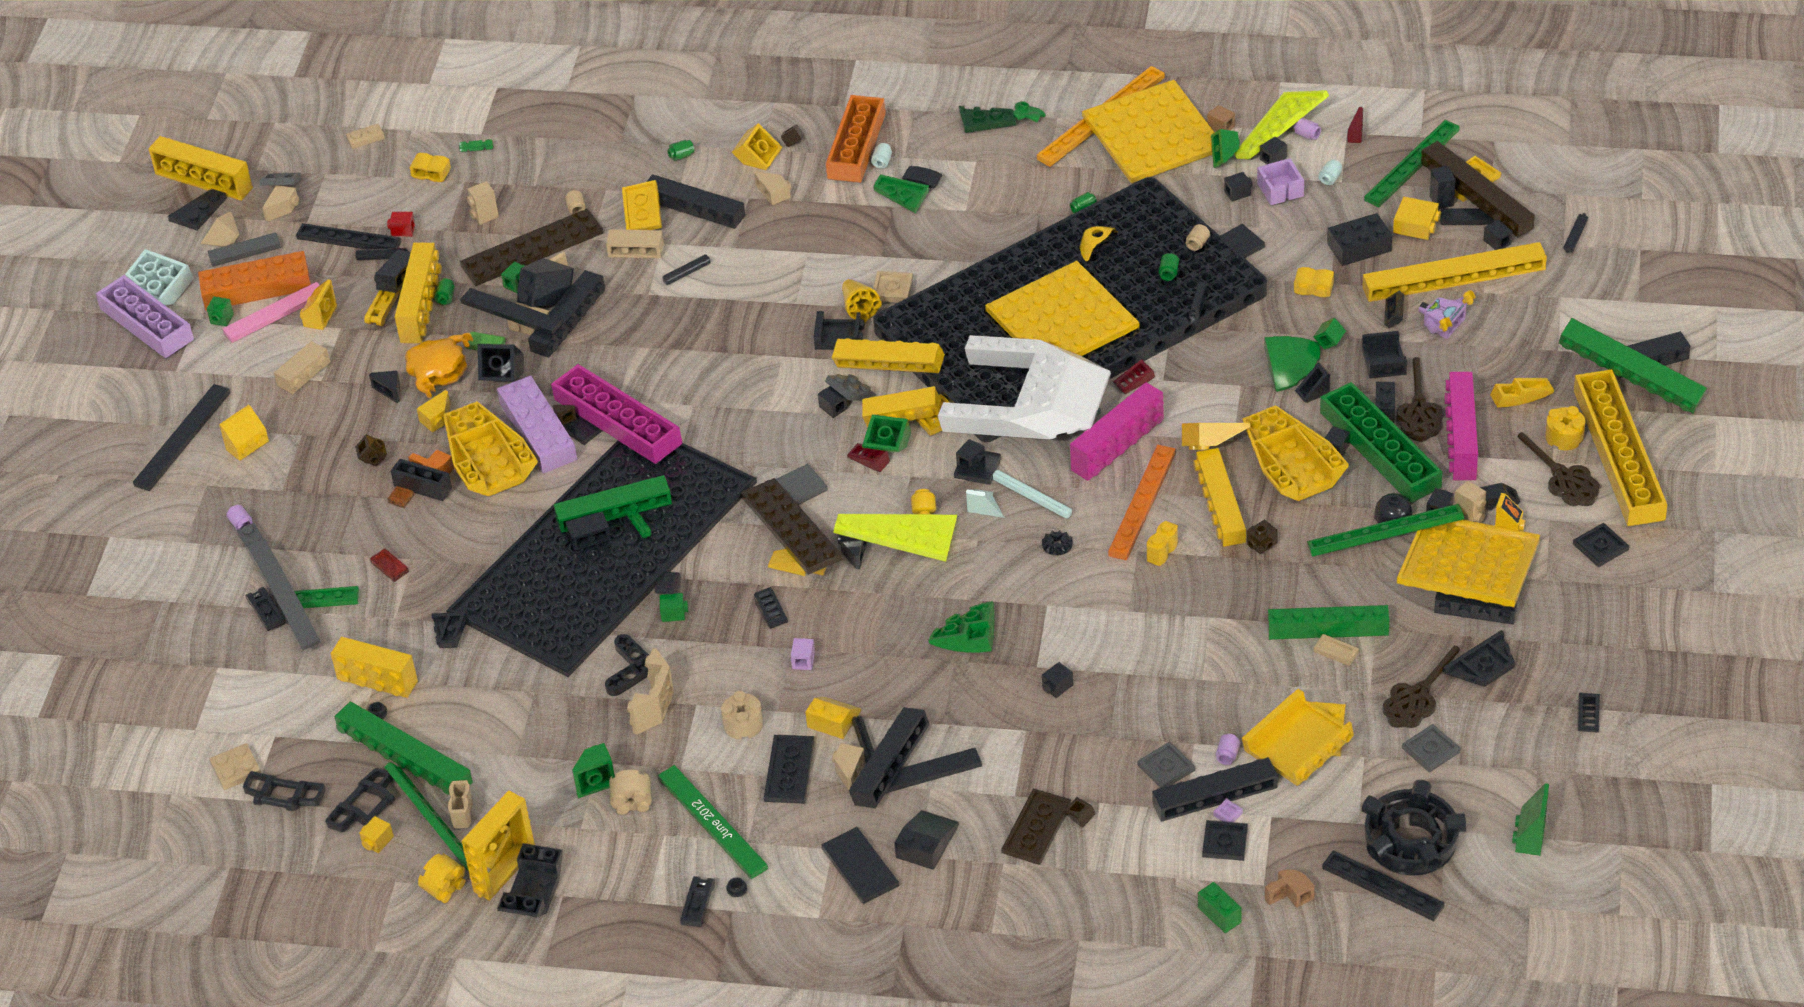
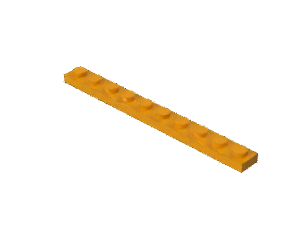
[1037,66,1165,167]

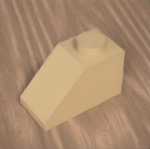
[754,171,791,205]
[262,185,299,221]
[832,743,865,791]

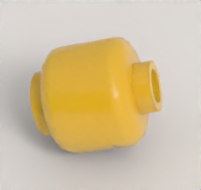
[911,489,936,514]

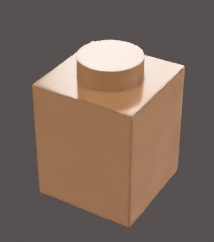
[1207,105,1235,131]

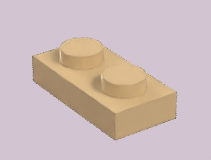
[346,124,385,149]

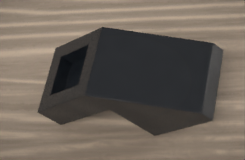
[1480,483,1520,511]

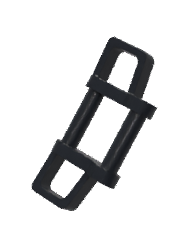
[325,768,395,832]
[243,771,326,811]

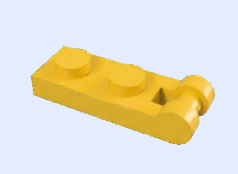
[364,289,400,326]

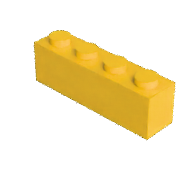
[862,386,940,428]

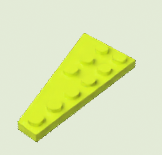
[1234,90,1329,160]
[833,514,957,562]

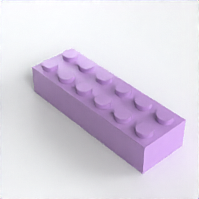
[95,275,194,359]
[497,376,577,473]

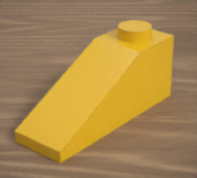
[483,819,531,870]

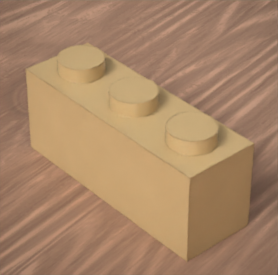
[606,229,664,258]
[274,341,330,394]

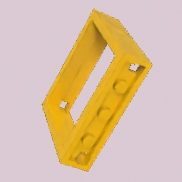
[461,790,535,901]

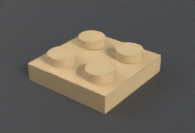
[873,271,913,303]
[209,743,261,790]

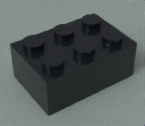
[1327,213,1393,266]

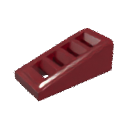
[1347,107,1363,143]
[1113,359,1155,394]
[847,443,890,472]

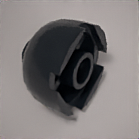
[1374,493,1413,523]

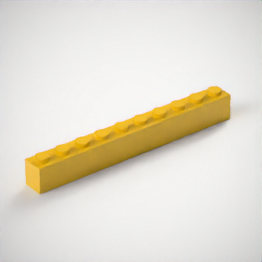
[1362,242,1547,302]

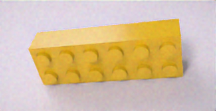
[148,136,253,201]
[395,242,442,344]

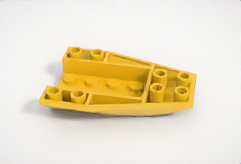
[443,401,538,496]
[1242,405,1349,501]

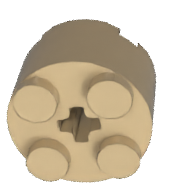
[721,691,763,739]
[609,770,652,815]

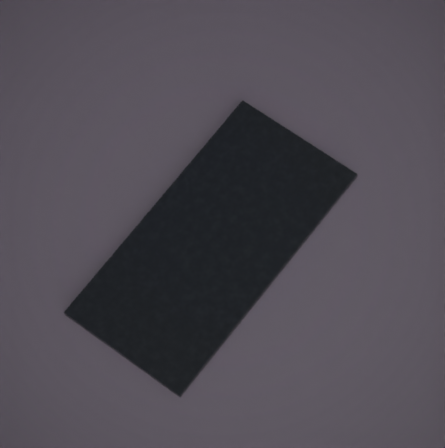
[446,440,757,677]

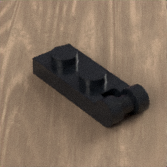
[245,587,285,631]
[680,876,715,927]

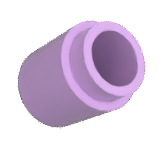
[1294,117,1321,140]
[227,505,253,530]
[1216,734,1240,765]

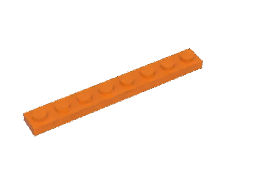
[1108,444,1176,561]

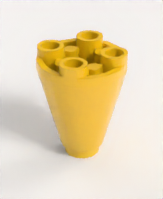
[842,279,882,322]

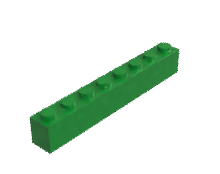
[1558,318,1707,414]
[334,701,473,795]

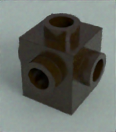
[355,434,387,466]
[1247,519,1278,554]

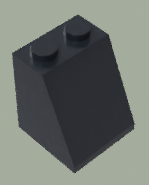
[517,258,574,307]
[477,343,524,381]

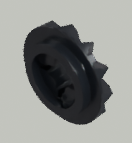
[1042,530,1073,555]

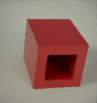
[387,211,415,237]

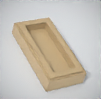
[1314,634,1359,666]

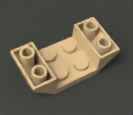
[627,648,674,734]

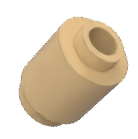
[565,190,586,214]
[1186,224,1210,251]

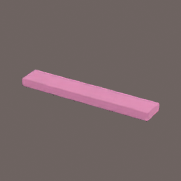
[222,282,320,343]

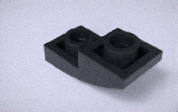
[902,166,943,188]

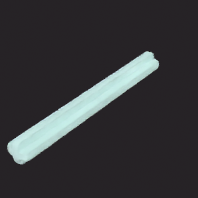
[992,470,1072,519]

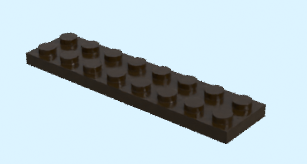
[460,208,604,286]
[741,478,843,575]

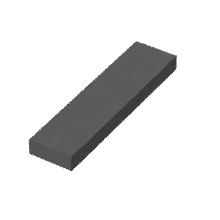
[208,232,281,267]

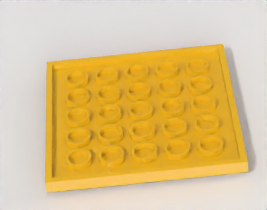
[1082,80,1214,183]
[985,261,1139,356]
[1397,520,1540,607]

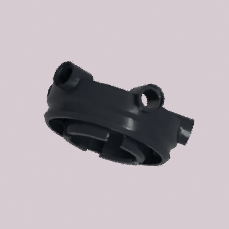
[1361,779,1466,876]

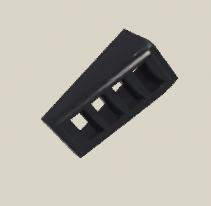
[655,572,681,594]
[754,587,788,629]
[1578,692,1600,733]

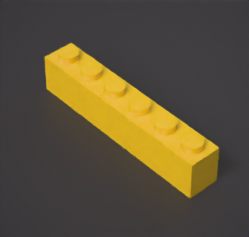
[832,338,945,373]
[1193,448,1246,547]

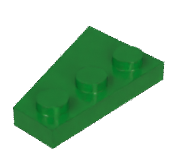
[873,174,929,214]

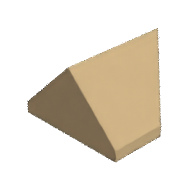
[201,212,239,246]

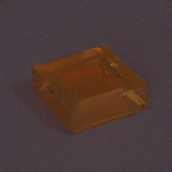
[387,486,414,508]

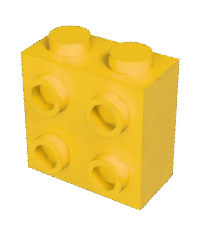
[1393,196,1441,240]

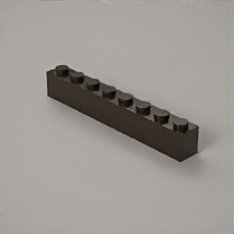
[1421,141,1535,238]

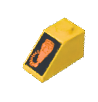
[1495,493,1526,531]

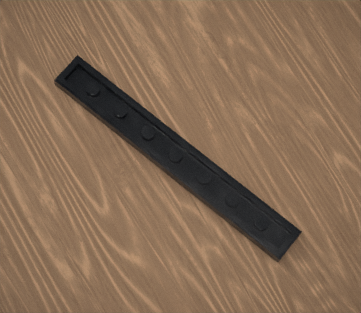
[133,384,230,491]

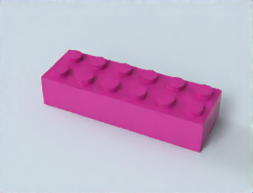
[1444,372,1478,480]
[1070,382,1164,481]

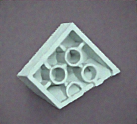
[125,249,194,305]

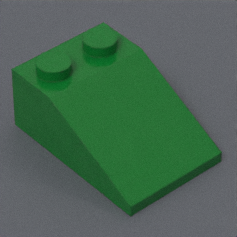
[1512,783,1549,856]

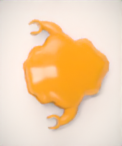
[405,333,473,398]

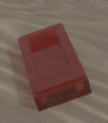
[370,548,409,582]

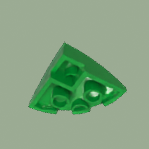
[1264,336,1320,392]
[928,601,994,653]

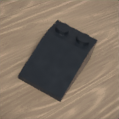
[894,810,959,870]

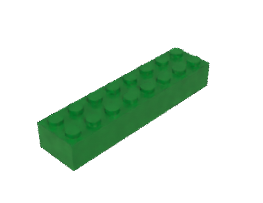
[1320,382,1443,503]

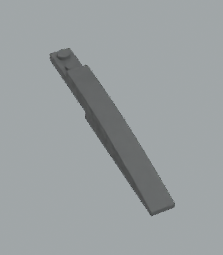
[237,523,321,650]

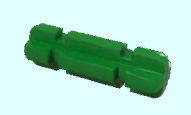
[459,139,493,152]
[627,508,651,538]

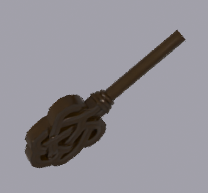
[1396,357,1443,442]
[1517,432,1600,506]
[1382,645,1460,728]

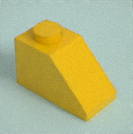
[416,390,451,433]

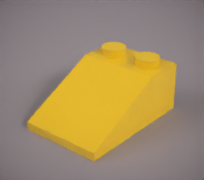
[1182,423,1250,450]

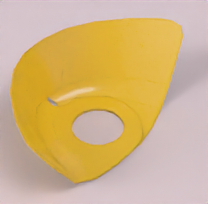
[1080,226,1118,261]

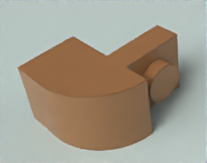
[1265,869,1315,908]

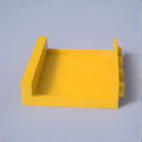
[1242,688,1354,786]

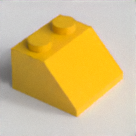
[731,123,783,170]
[300,279,337,330]
[219,405,269,461]
[805,697,861,739]

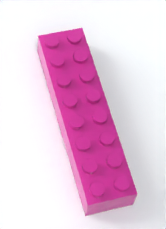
[551,364,683,464]

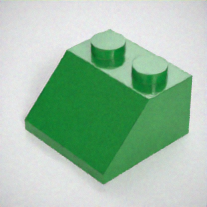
[862,414,911,452]
[572,743,615,799]

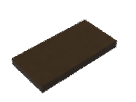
[1001,788,1071,865]

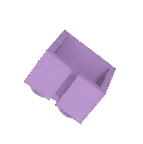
[1257,158,1304,205]

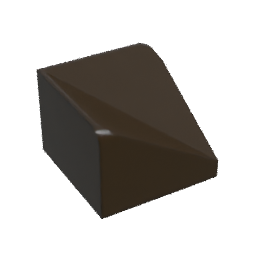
[781,125,804,147]
[553,405,577,425]
[1064,797,1096,828]

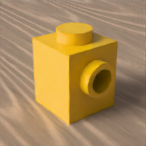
[359,816,394,854]

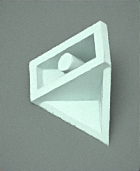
[966,489,1005,518]

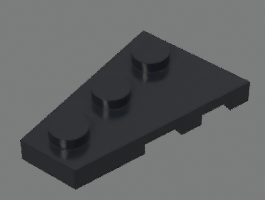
[168,189,227,231]

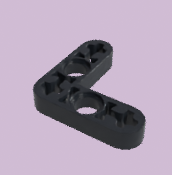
[605,634,650,696]

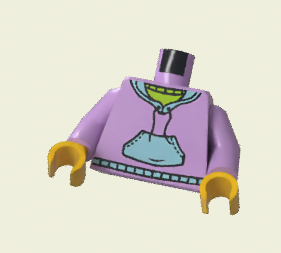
[1419,290,1476,339]

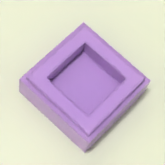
[1213,799,1243,822]

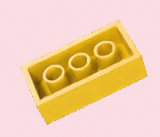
[330,636,418,698]

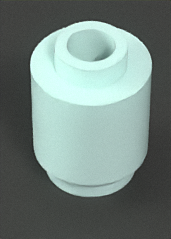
[871,143,892,169]
[1318,160,1342,185]

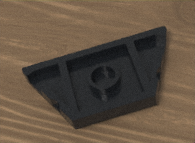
[1443,630,1515,687]

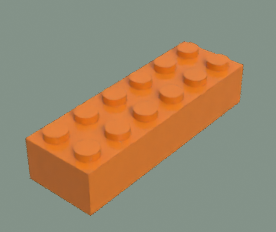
[826,95,886,183]
[198,251,311,311]

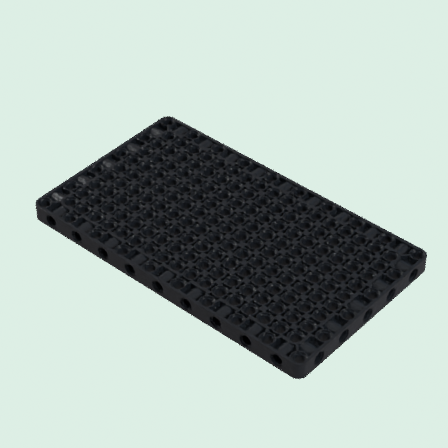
[873,177,1267,442]

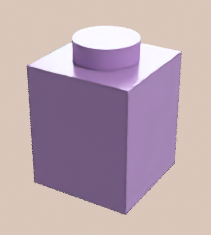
[791,638,815,670]

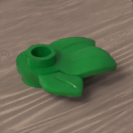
[1013,101,1046,123]

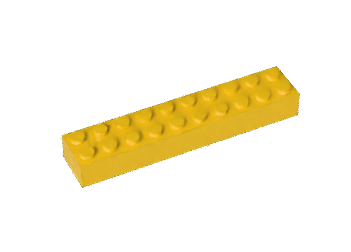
[1574,369,1667,526]

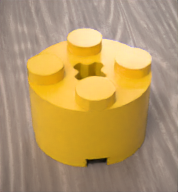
[1545,406,1585,451]
[418,853,466,903]

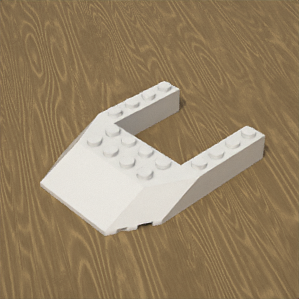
[938,335,1111,439]

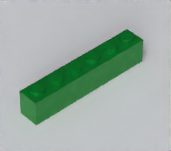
[553,475,672,533]
[1268,605,1390,640]

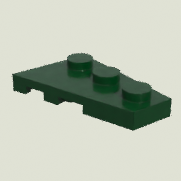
[959,106,1016,133]

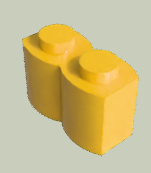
[410,153,451,182]
[1294,267,1334,297]
[1147,521,1178,566]

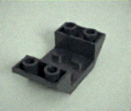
[497,843,563,917]

